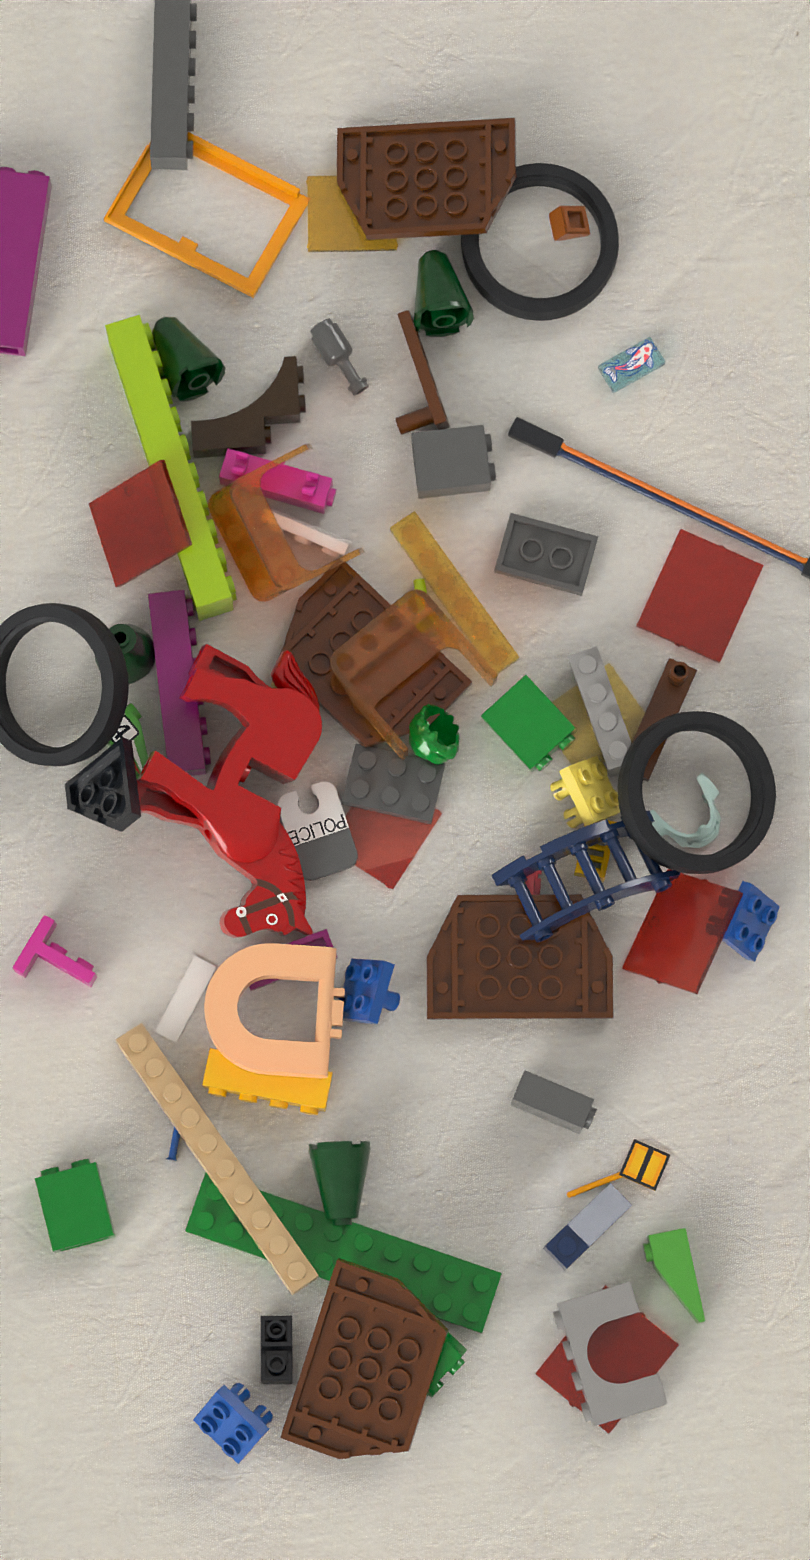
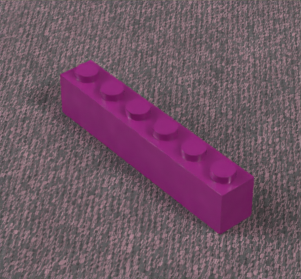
[148,590,211,776]

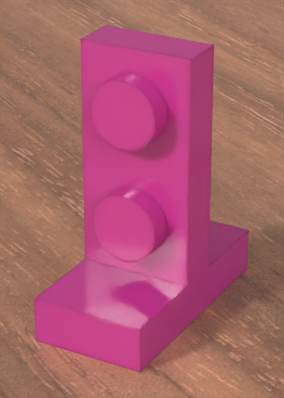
[12,915,97,987]

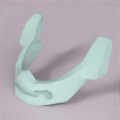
[650,773,721,848]

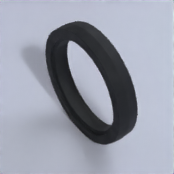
[461,163,619,321]
[0,603,129,767]
[617,711,776,874]

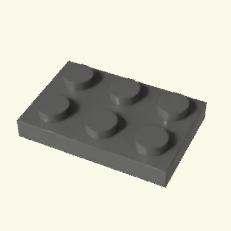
[494,513,598,596]
[342,744,445,824]

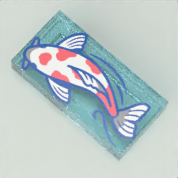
[598,337,666,393]

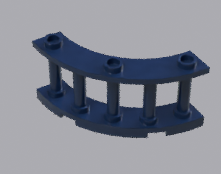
[491,810,681,942]

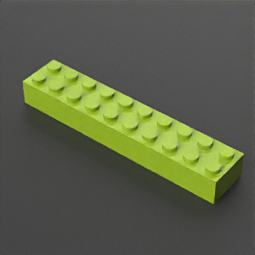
[105,314,237,621]

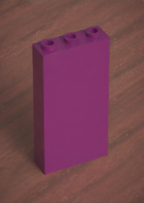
[0,167,52,357]

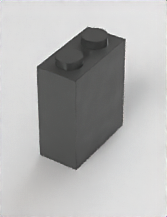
[411,425,496,499]
[511,1070,597,1134]

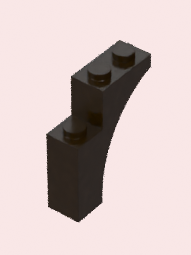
[191,356,306,458]

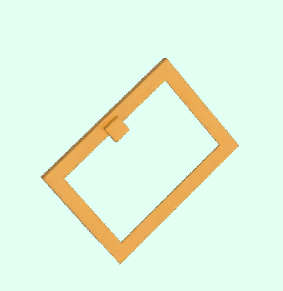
[104,132,311,298]

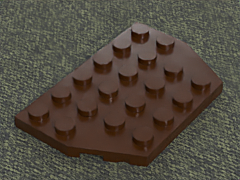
[337,118,516,240]
[280,558,472,748]
[427,894,614,1020]
[280,1258,449,1459]

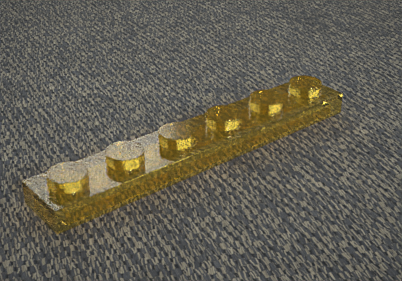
[390,511,520,676]

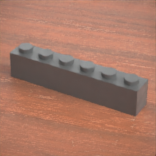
[150,0,197,170]

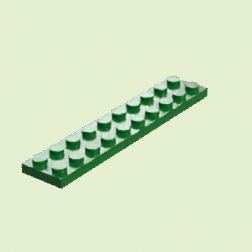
[185,1172,502,1334]

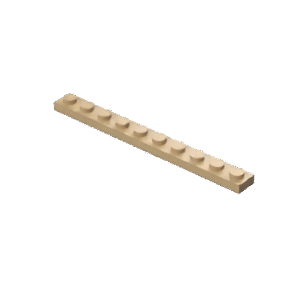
[116,1023,319,1296]

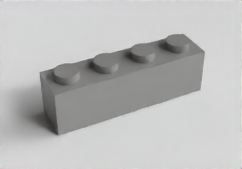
[568,646,632,777]

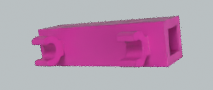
[219,449,337,514]

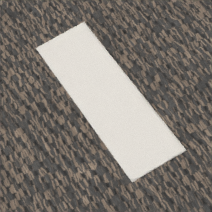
[155,956,217,1043]

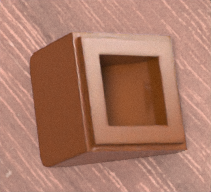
[549,206,591,241]

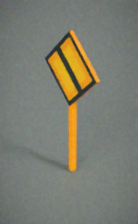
[567,1139,670,1198]

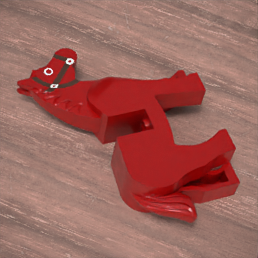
[137,644,322,938]

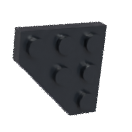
[65,737,141,832]

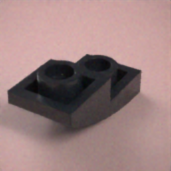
[261,1316,293,1384]

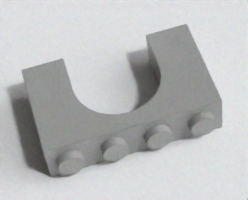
[553,1282,668,1426]

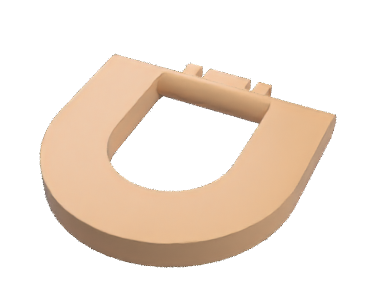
[204,943,345,1078]

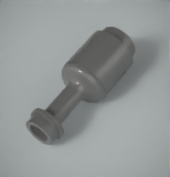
[310,318,369,396]

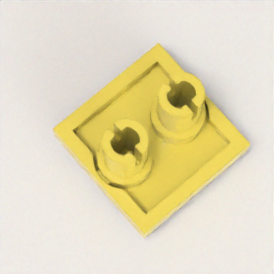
[550,755,620,828]

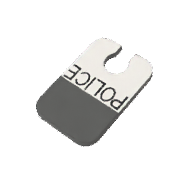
[278,781,358,881]

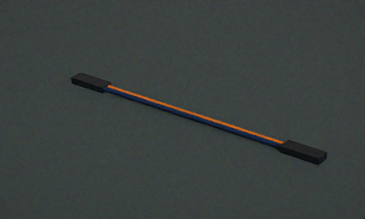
[508,417,810,579]

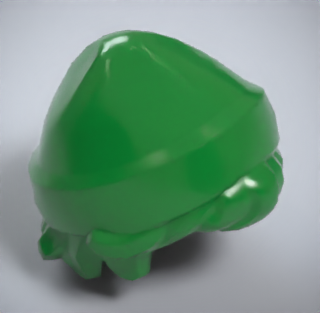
[409,704,460,764]

